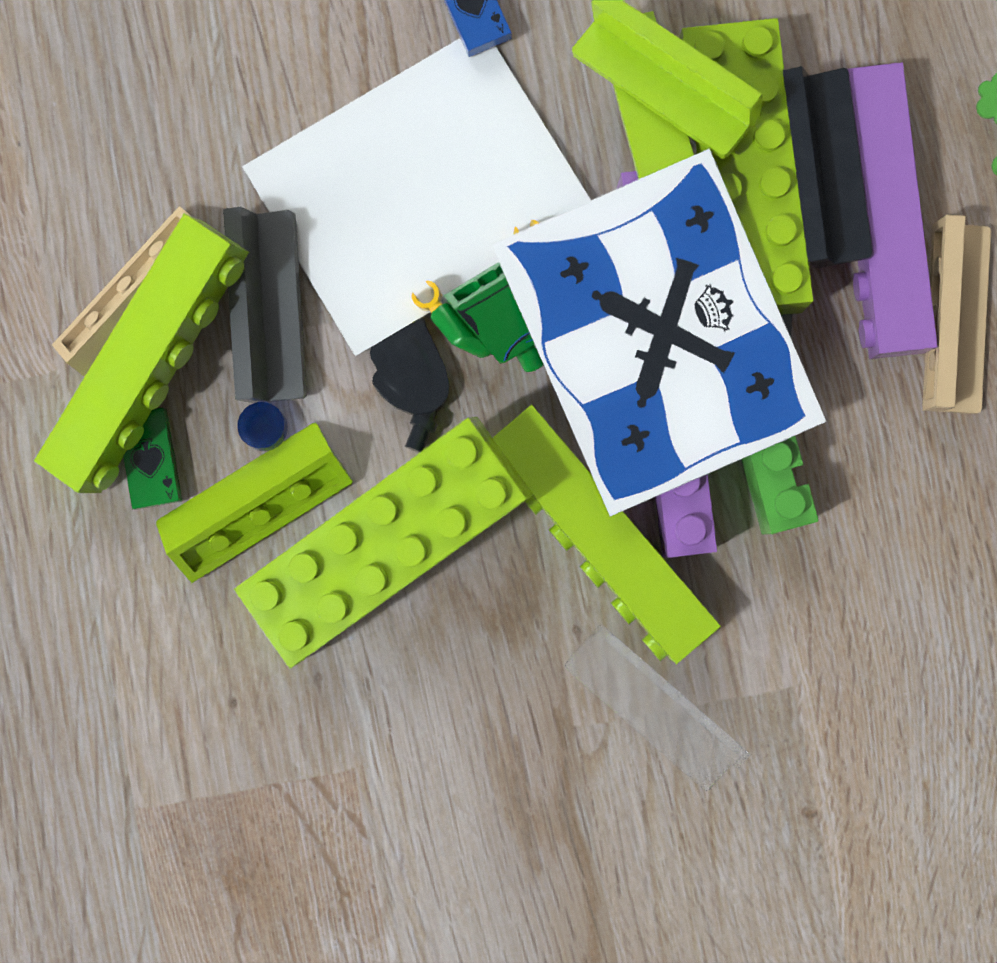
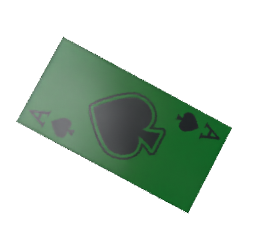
[123,408,183,510]

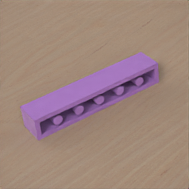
[847,62,938,359]

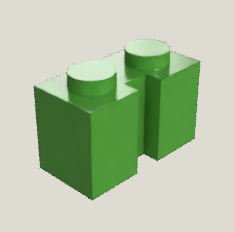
[741,436,819,535]

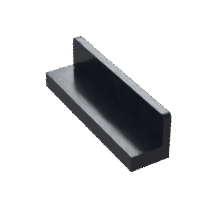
[783,66,874,268]

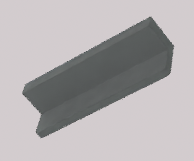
[223,206,307,404]

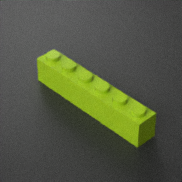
[34,213,249,493]
[493,404,721,664]

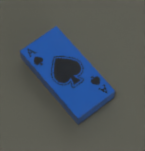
[444,0,512,57]

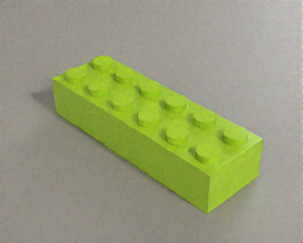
[679,18,813,315]
[234,416,534,669]

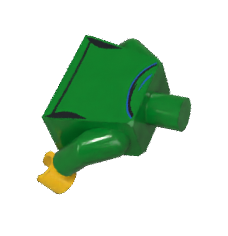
[411,220,544,372]

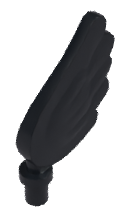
[370,317,450,453]

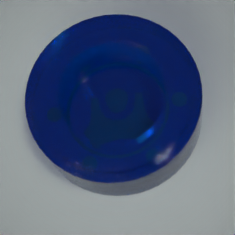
[237,402,288,451]

